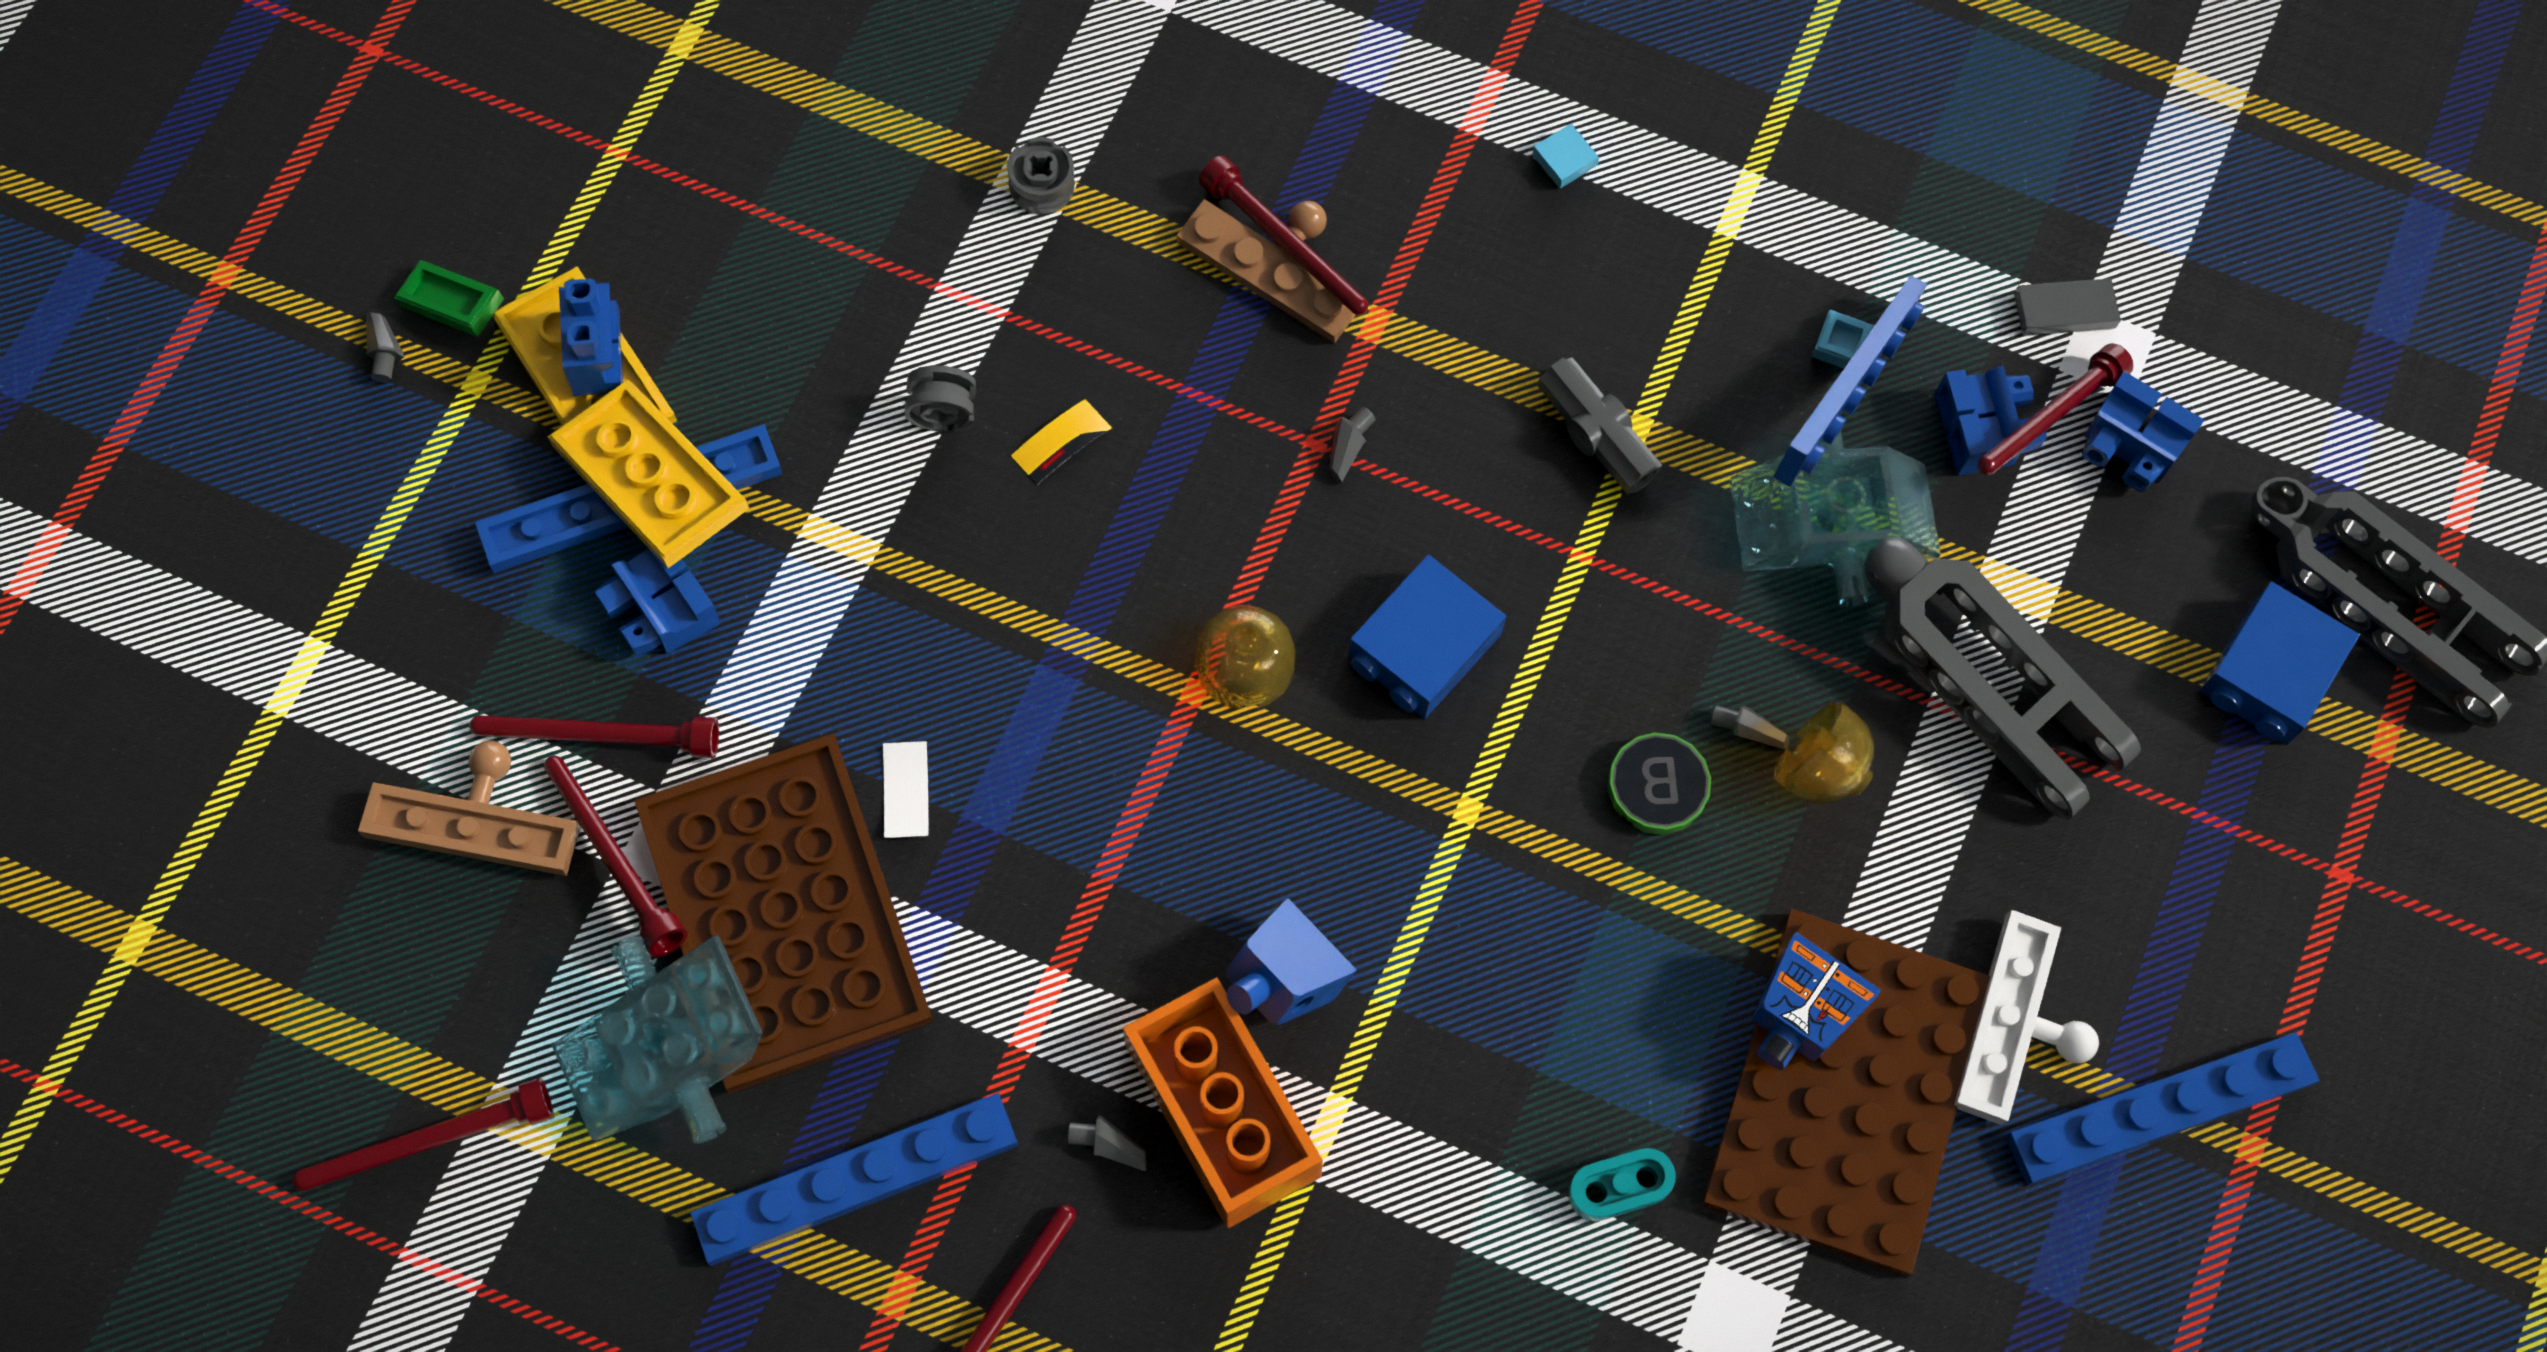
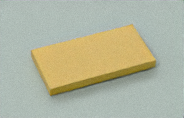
[492,267,677,426]
[547,379,750,569]

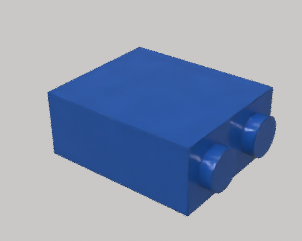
[1348,554,1507,719]
[2199,581,2360,745]

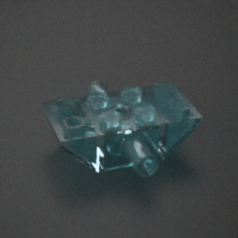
[1730,431,1941,607]
[551,936,763,1144]

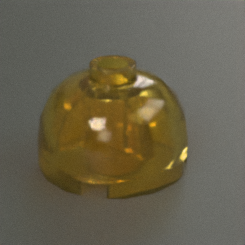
[1195,605,1296,709]
[1774,701,1874,805]

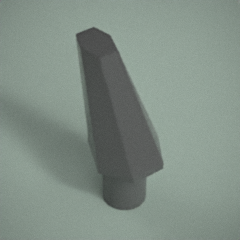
[366,312,404,383]
[1328,407,1376,484]
[1711,705,1790,750]
[1068,1116,1147,1172]

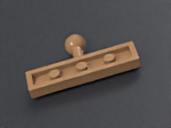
[1176,199,1355,344]
[358,741,581,876]

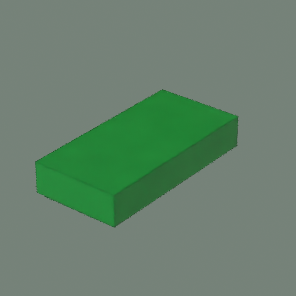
[394,260,504,337]

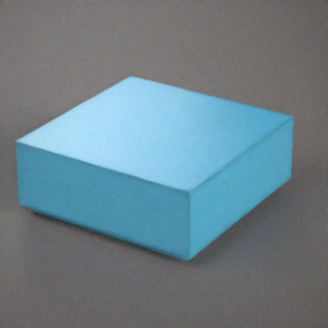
[1532,123,1600,188]
[1812,309,1875,368]

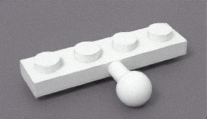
[1954,910,2099,1125]

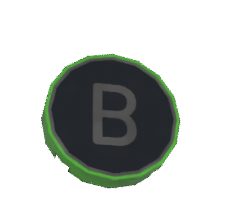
[1607,732,1711,835]

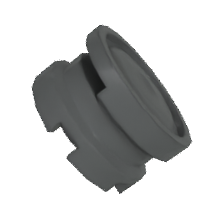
[1007,137,1075,215]
[904,365,976,431]

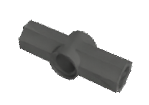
[1537,357,1663,494]

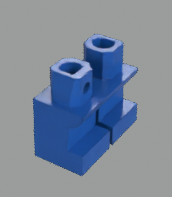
[559,278,623,396]
[1934,366,2047,476]
[2082,371,2205,492]
[594,548,721,656]

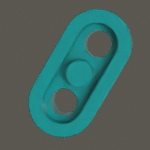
[1568,1148,1676,1221]

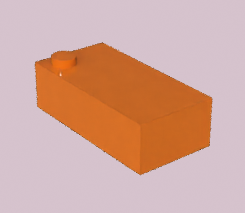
[1123,977,1323,1229]

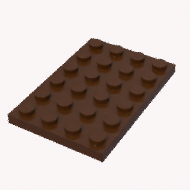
[634,733,933,1094]
[1701,908,1990,1278]

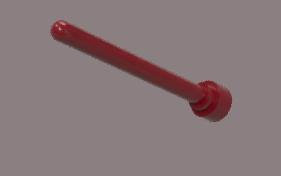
[1199,156,1369,315]
[1977,343,2134,475]
[469,715,719,759]
[544,755,688,957]
[292,1077,554,1191]
[960,1204,1076,1352]

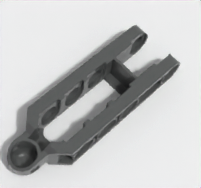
[2251,477,2547,728]
[1864,537,2141,820]

